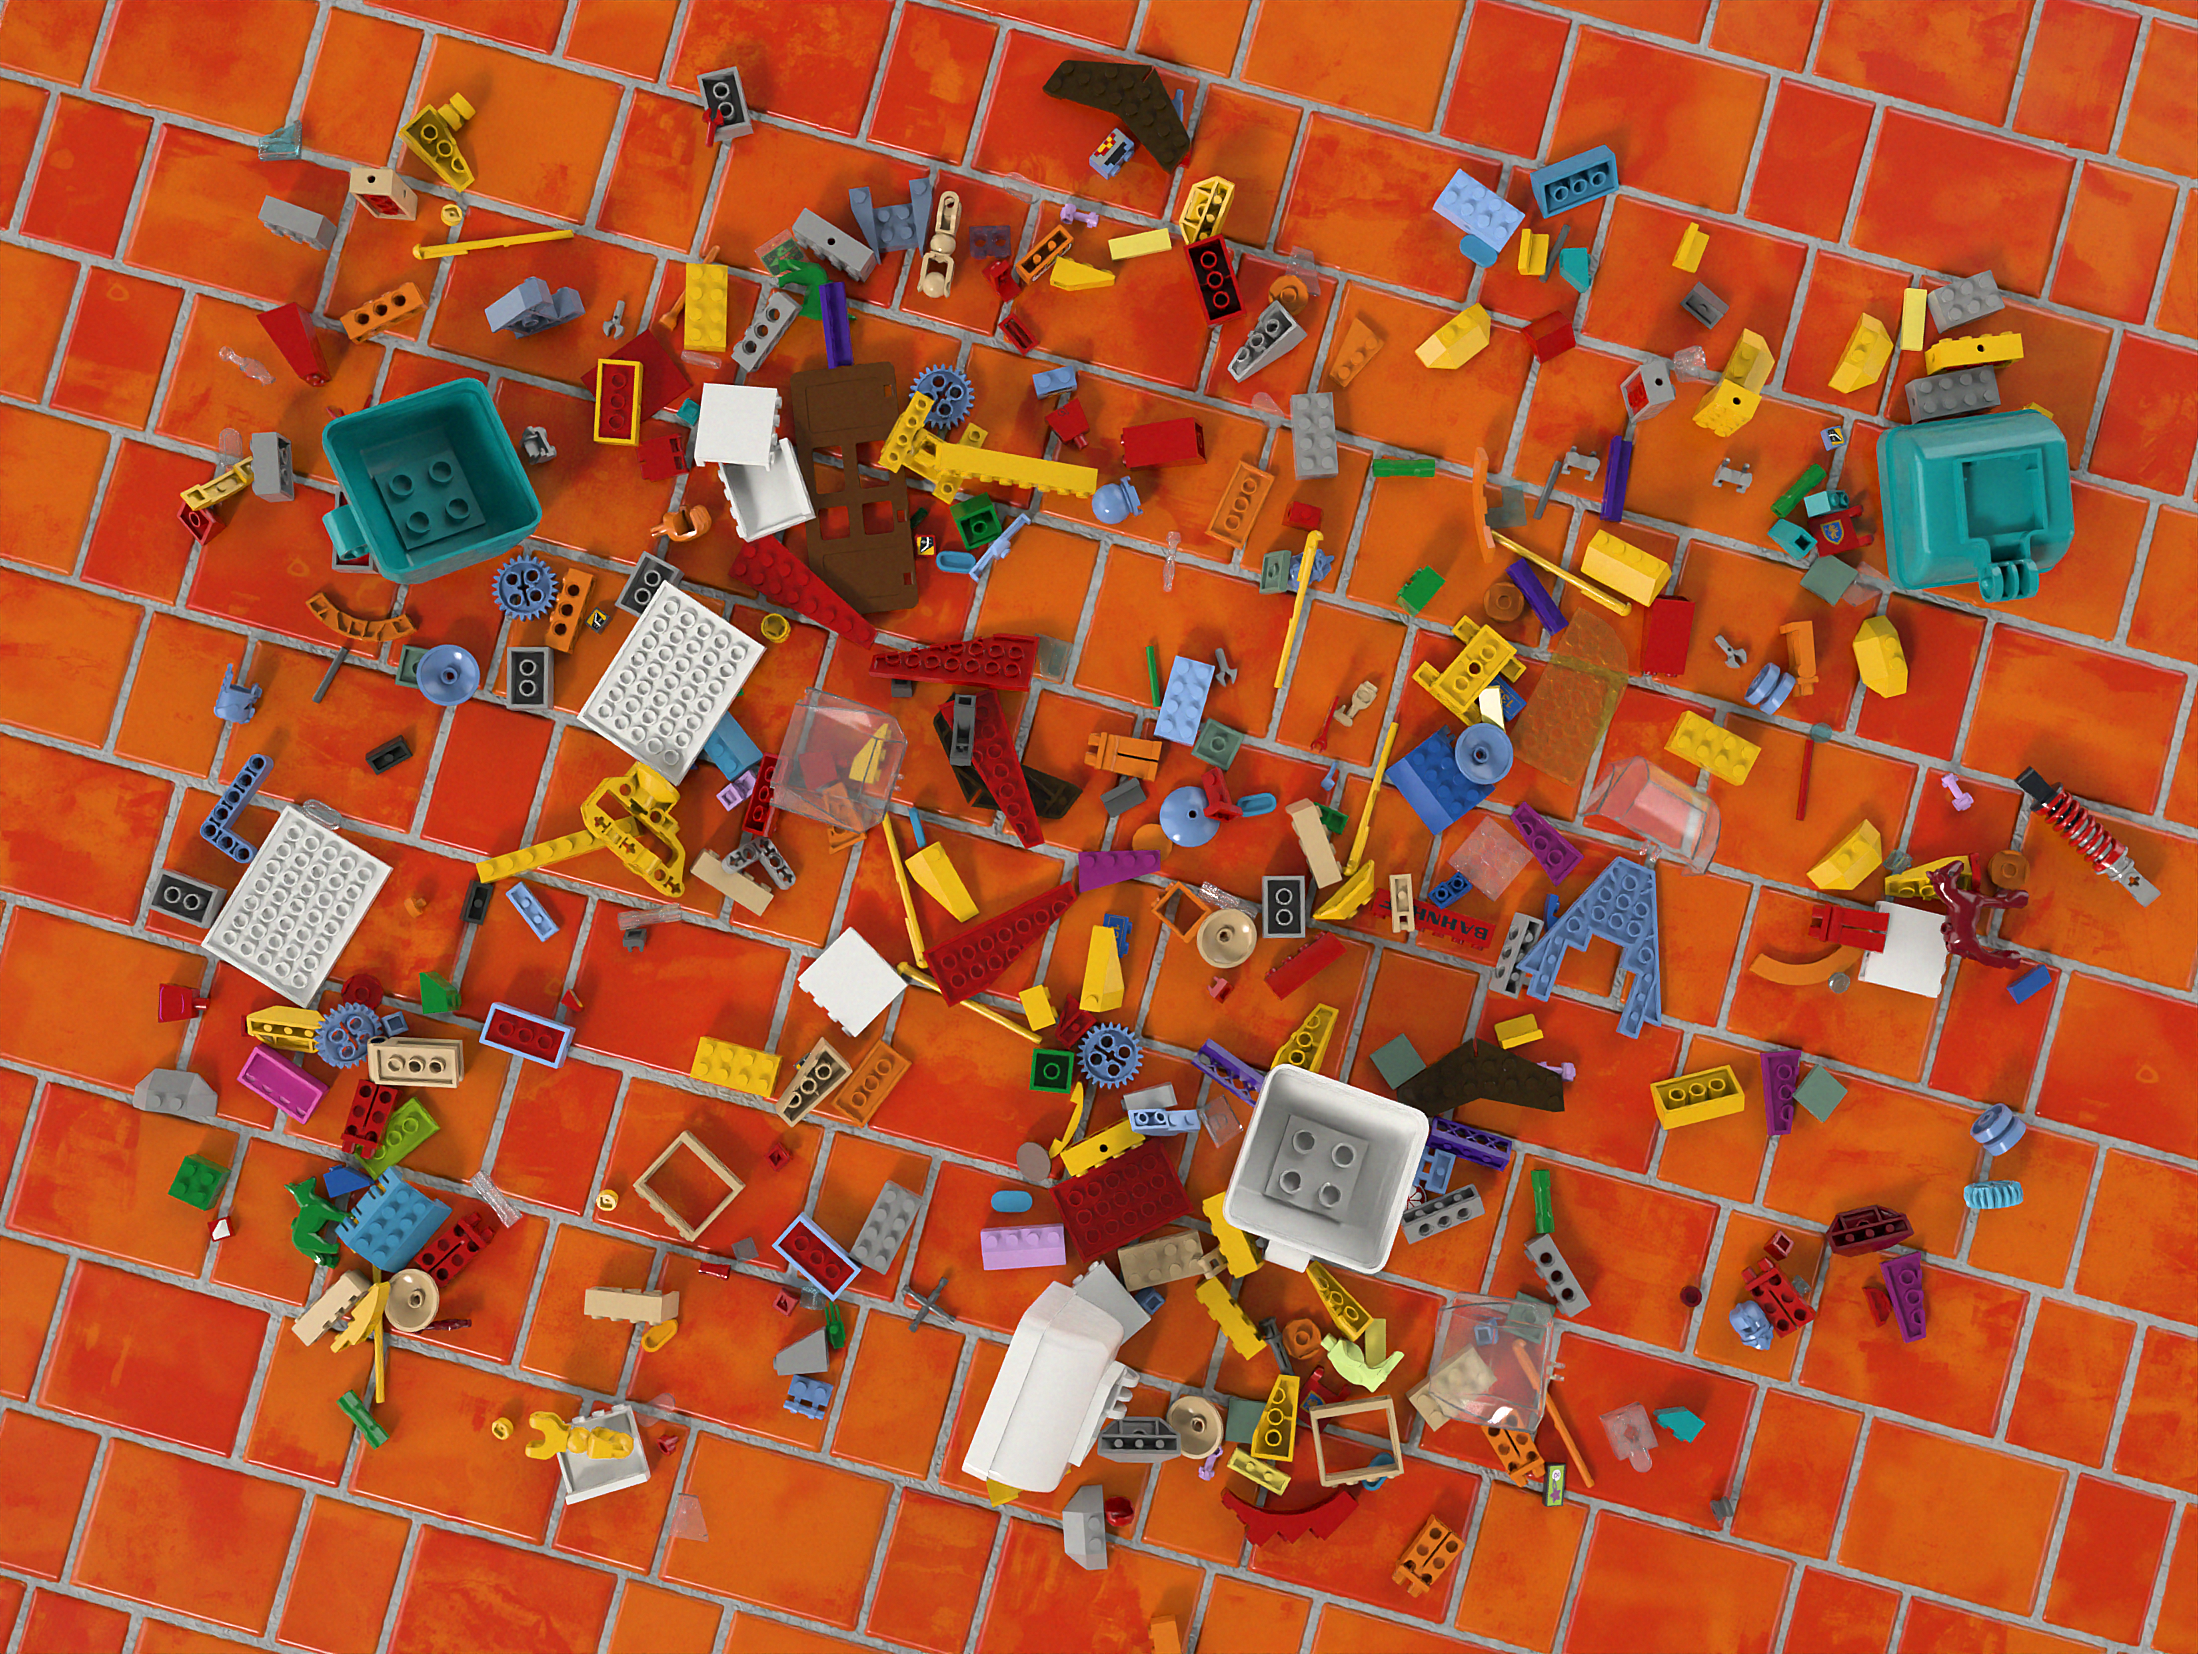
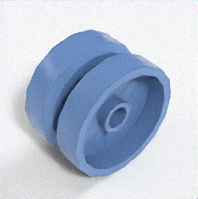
[1744,662,1796,715]
[1970,1103,2026,1156]

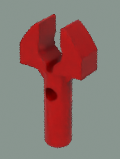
[702,107,724,148]

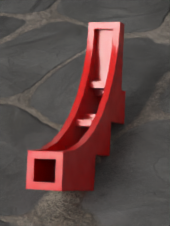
[1220,1486,1359,1548]

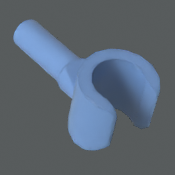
[1321,762,1338,791]

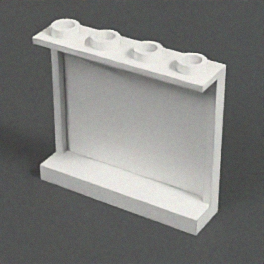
[694,383,782,471]
[718,438,816,542]
[1858,901,1949,998]
[798,927,909,1037]
[1071,1260,1151,1345]
[557,1404,651,1505]

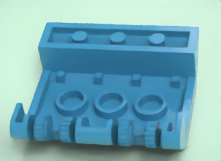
[335,1166,453,1273]

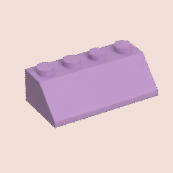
[981,1223,1066,1270]

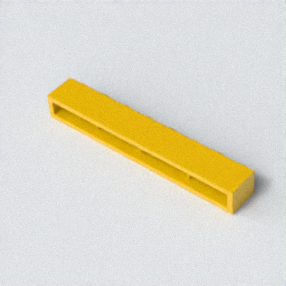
[934,442,1098,498]
[476,815,644,884]

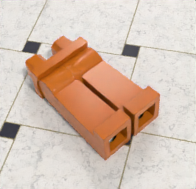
[1779,621,1819,697]
[1084,732,1162,782]
[1477,1402,1546,1487]
[1391,1514,1466,1598]

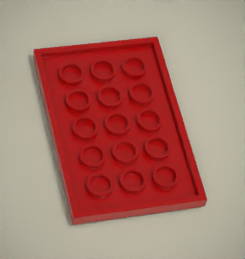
[1048,1136,1194,1264]

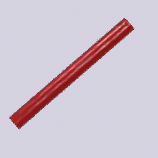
[1796,739,1814,821]

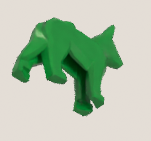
[778,259,857,321]
[284,1176,355,1269]

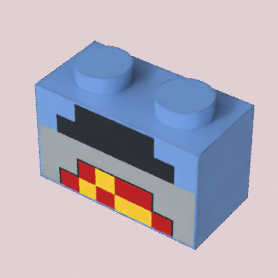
[1089,128,1135,180]
[1033,365,1077,400]

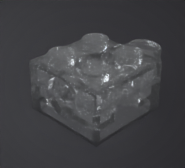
[1600,1401,1659,1472]

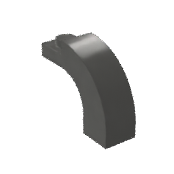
[950,694,976,766]

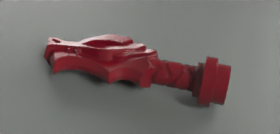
[411,1319,472,1335]

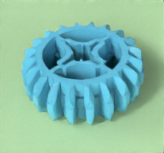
[1964,1180,2024,1209]

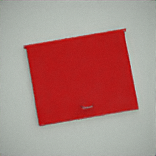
[580,329,693,424]

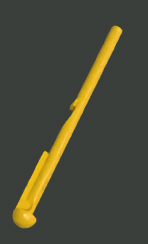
[413,229,574,260]
[1274,530,1323,688]
[1491,530,1632,616]
[1342,722,1399,877]
[880,811,929,968]
[896,962,1043,1044]
[373,1264,385,1403]

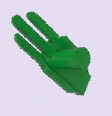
[825,1302,846,1349]

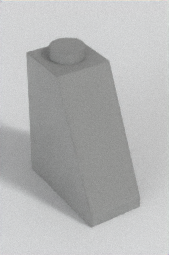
[1121,1081,1177,1112]
[773,1326,830,1376]

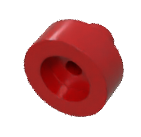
[657,1434,679,1456]

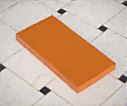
[1205,460,1276,551]
[830,1038,912,1128]

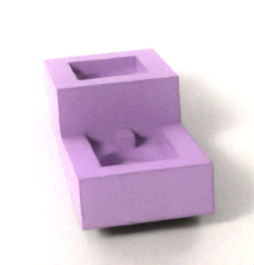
[716,769,757,812]

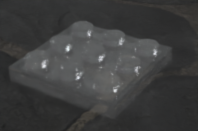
[1447,815,1534,902]

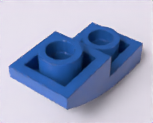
[1427,871,1473,910]
[1543,894,1560,934]

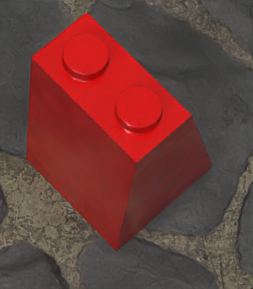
[256,302,332,388]
[1121,417,1207,471]
[1639,594,1696,678]

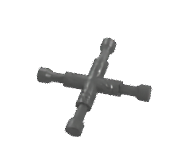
[901,1277,956,1333]

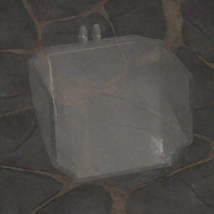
[770,686,908,834]
[1579,755,1721,877]
[1428,1291,1565,1434]

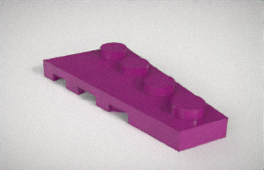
[1509,801,1584,887]
[1078,850,1161,893]
[1760,1050,1802,1136]
[1879,1251,1926,1343]

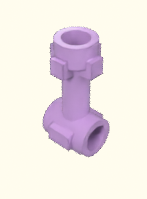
[1060,203,1099,228]
[1941,773,1974,811]
[1537,1062,1575,1082]
[1198,1445,1223,1481]

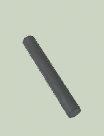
[1538,225,1571,283]
[1533,461,1562,520]
[312,646,349,704]

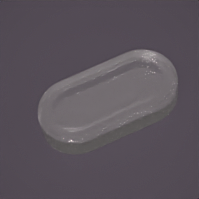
[1003,172,1041,204]
[681,350,722,369]
[1251,392,1285,429]
[219,428,243,470]
[302,799,342,830]
[637,1393,676,1427]

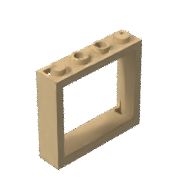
[633,1129,746,1242]
[1309,1394,1404,1488]

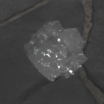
[1673,346,1707,382]

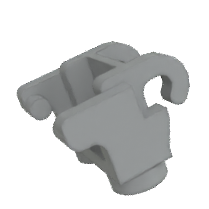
[519,426,557,465]
[1561,446,1600,481]
[1712,458,1753,494]

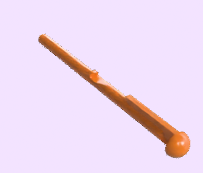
[1512,1339,1595,1488]

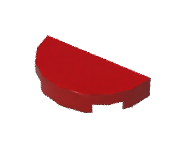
[1862,1286,1892,1328]

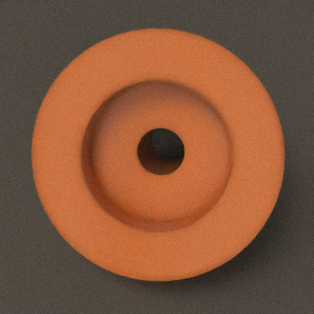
[404,896,426,918]

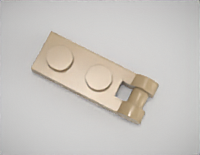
[1389,874,1415,933]
[1197,1246,1229,1279]

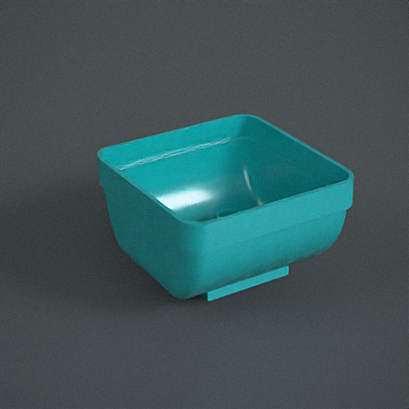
[322,377,542,584]
[1876,409,2075,603]

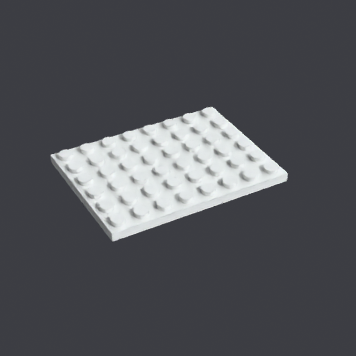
[577,580,767,786]
[201,805,394,1009]

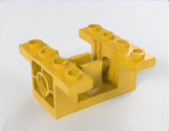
[878,391,988,504]
[1411,615,1527,727]

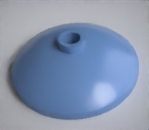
[416,645,480,706]
[1455,723,1513,785]
[1160,786,1220,847]

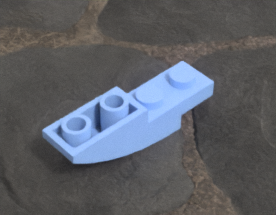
[1128,1108,1201,1136]

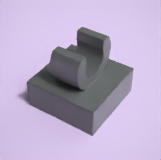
[623,929,647,952]

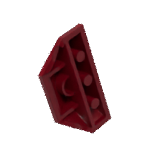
[1826,1204,1914,1257]

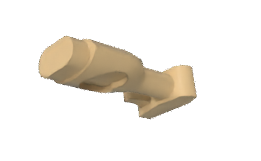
[1333,681,1378,727]

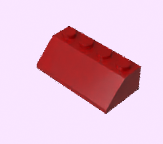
[741,751,795,839]
[1263,930,1347,1001]

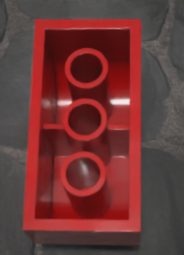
[1183,233,1247,329]

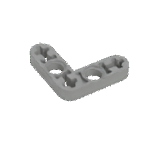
[721,836,796,890]

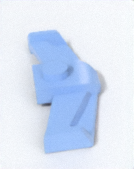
[969,513,1031,583]

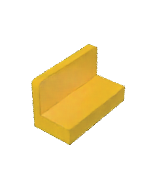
[1672,222,1709,273]
[1518,229,1549,275]
[1494,1014,1544,1049]

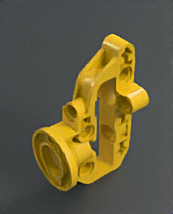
[580,761,685,898]

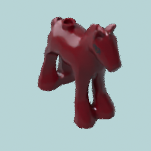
[1926,860,2029,970]

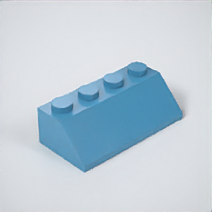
[1530,144,1619,219]
[703,710,763,782]

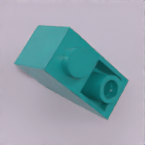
[1559,248,1592,293]
[1804,490,1849,517]
[1766,518,1818,560]
[1653,1406,1705,1443]

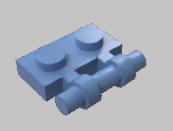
[1412,1146,1456,1195]
[783,1374,834,1420]

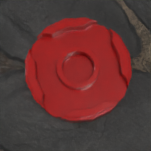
[1969,853,1981,893]
[341,974,384,1011]

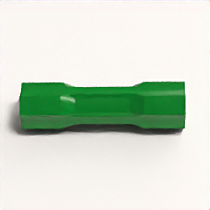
[1372,459,1435,477]
[1770,463,1827,519]
[1531,1169,1555,1233]
[336,1389,390,1450]

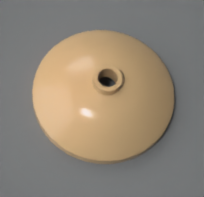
[1197,908,1257,968]
[384,1269,439,1332]
[1166,1395,1223,1459]

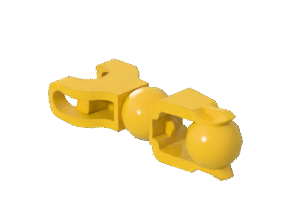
[525,1411,634,1460]

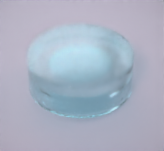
[1810,723,1832,743]
[1828,972,1850,993]

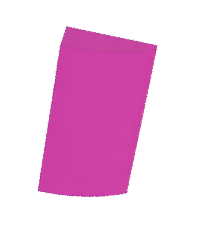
[236,1043,331,1125]

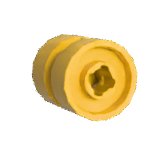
[437,92,477,131]
[761,613,791,643]

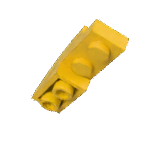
[330,1281,390,1353]

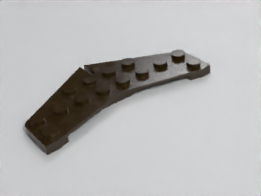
[1042,60,1191,175]
[933,692,1083,819]
[1397,1037,1565,1118]

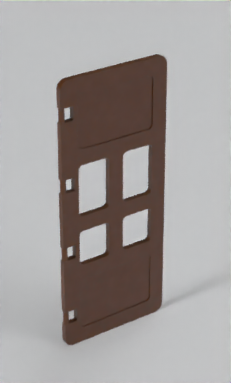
[790,361,919,614]

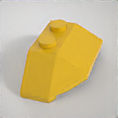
[1179,176,1235,245]
[1415,302,1491,369]
[1828,313,1894,394]
[1717,328,1775,395]
[1852,615,1908,698]
[1806,819,1882,890]
[1311,859,1374,919]
[247,1005,325,1053]

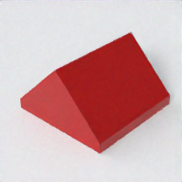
[1521,310,1576,364]
[177,500,228,546]

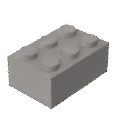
[697,66,754,142]
[258,195,338,251]
[1926,270,2005,334]
[250,432,294,502]
[615,551,684,618]
[507,647,554,711]
[146,868,228,928]
[1262,876,1305,938]

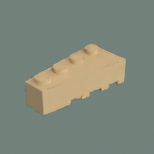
[1285,798,1343,889]
[689,848,774,916]
[775,1037,853,1127]
[291,1268,373,1347]
[584,1286,679,1326]

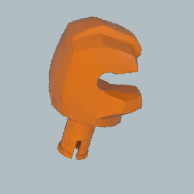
[651,504,711,542]

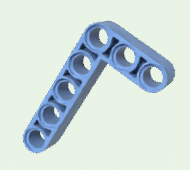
[200,754,274,863]

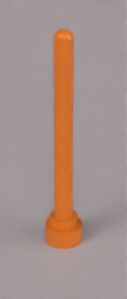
[659,245,720,331]

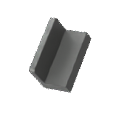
[1680,282,1729,330]
[1100,777,1147,818]

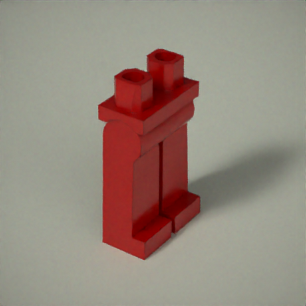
[1808,904,1890,954]
[340,1079,403,1160]
[414,1211,496,1288]
[1741,1256,1816,1339]

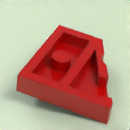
[1054,993,1098,1050]

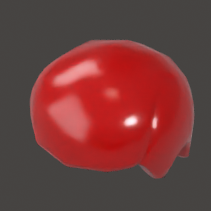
[1104,1496,1135,1527]

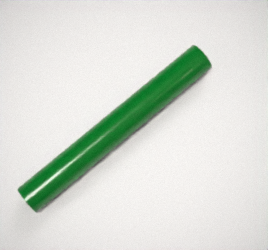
[1145,646,1161,708]

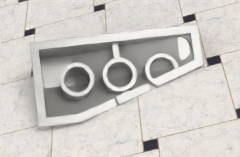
[1227,299,1308,383]

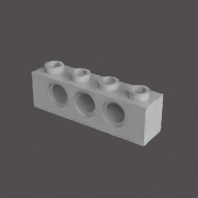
[731,291,803,372]
[1488,912,1544,999]
[1400,1183,1485,1244]
[1523,1233,1591,1318]

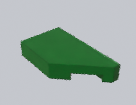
[1313,802,1349,835]

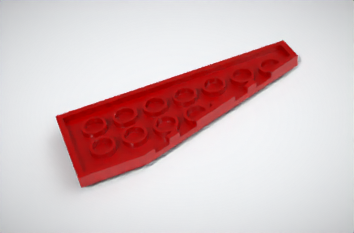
[869,633,1040,692]
[922,881,1078,1008]

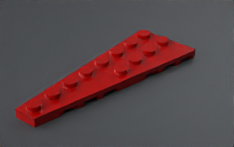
[727,534,879,650]
[938,688,1045,849]

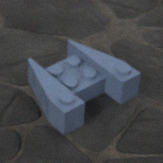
[849,178,933,264]
[485,277,586,339]

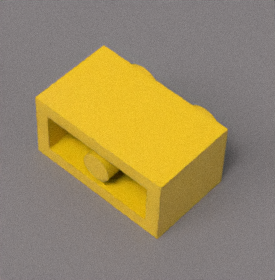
[1019,984,1058,1031]

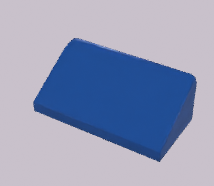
[2006,964,2052,1004]

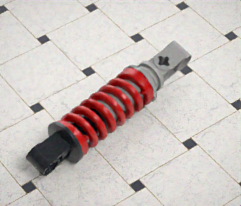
[2014,766,2161,908]

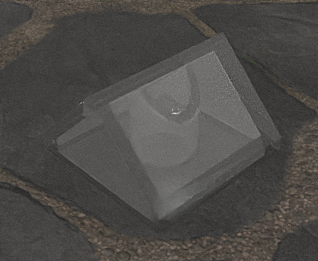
[1196,1094,1243,1148]

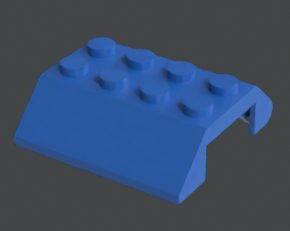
[1384,725,1496,836]

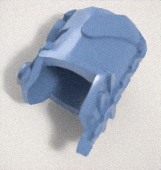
[1287,549,1334,590]
[214,663,262,724]
[1729,1301,1774,1350]

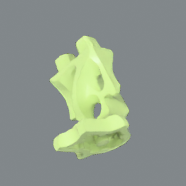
[1321,1333,1404,1393]

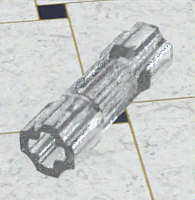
[1197,881,1260,921]
[618,903,683,931]
[469,1169,523,1228]

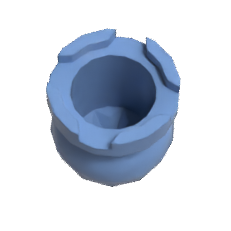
[1091,476,1143,524]

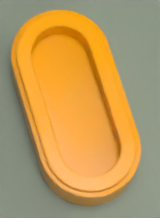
[641,1318,679,1352]

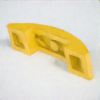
[180,456,254,511]
[1048,1080,1083,1159]

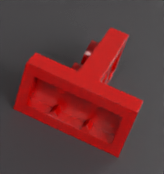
[981,259,1022,305]
[1201,767,1243,823]

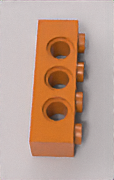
[340,282,429,345]
[543,568,597,655]

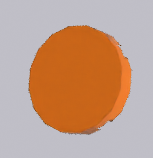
[1268,275,1309,316]
[1483,582,1525,623]
[1132,823,1173,862]
[1987,850,2030,890]
[1281,1317,1322,1360]

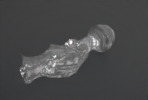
[219,346,276,387]
[1163,532,1181,591]

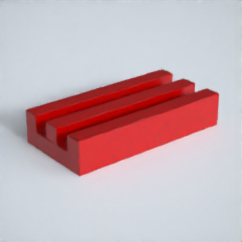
[998,312,1039,357]

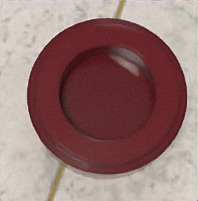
[1680,1285,1702,1307]

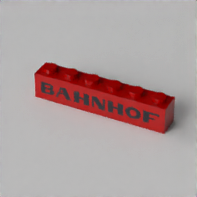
[1369,888,1496,951]

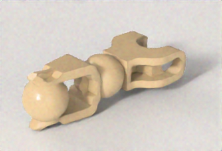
[917,191,962,298]

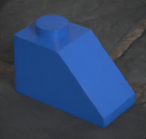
[323,1164,376,1198]

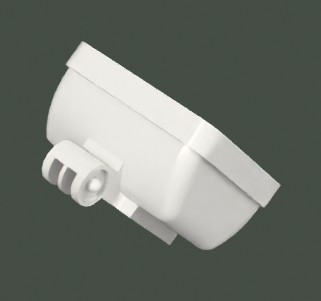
[1222,1064,1429,1274]
[962,1281,1140,1492]

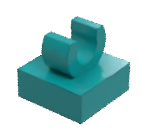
[676,398,701,427]

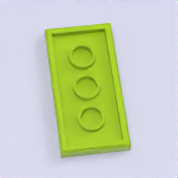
[354,1096,440,1181]

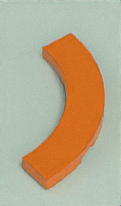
[1473,447,1496,563]
[305,592,418,642]
[1748,945,1863,985]

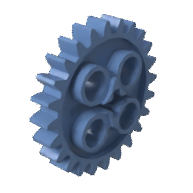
[909,364,975,431]
[492,555,559,622]
[314,1002,383,1069]
[1077,1022,1143,1089]

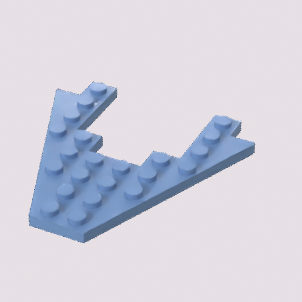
[1516,856,1662,1039]

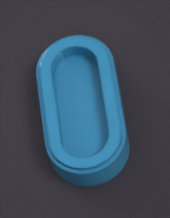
[1459,235,1497,268]
[936,551,977,574]
[1236,793,1277,817]
[908,807,927,848]
[991,1190,1032,1212]
[1361,1452,1394,1491]

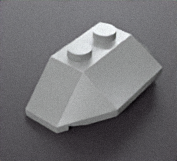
[133,1068,218,1116]
[1097,1416,1181,1463]
[1062,1485,1108,1570]

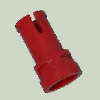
[699,1261,731,1281]

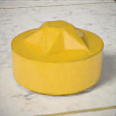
[441,204,462,226]
[596,1189,618,1211]
[492,1417,513,1440]

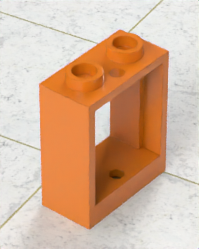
[1151,880,1214,944]

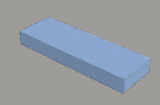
[505,881,560,942]

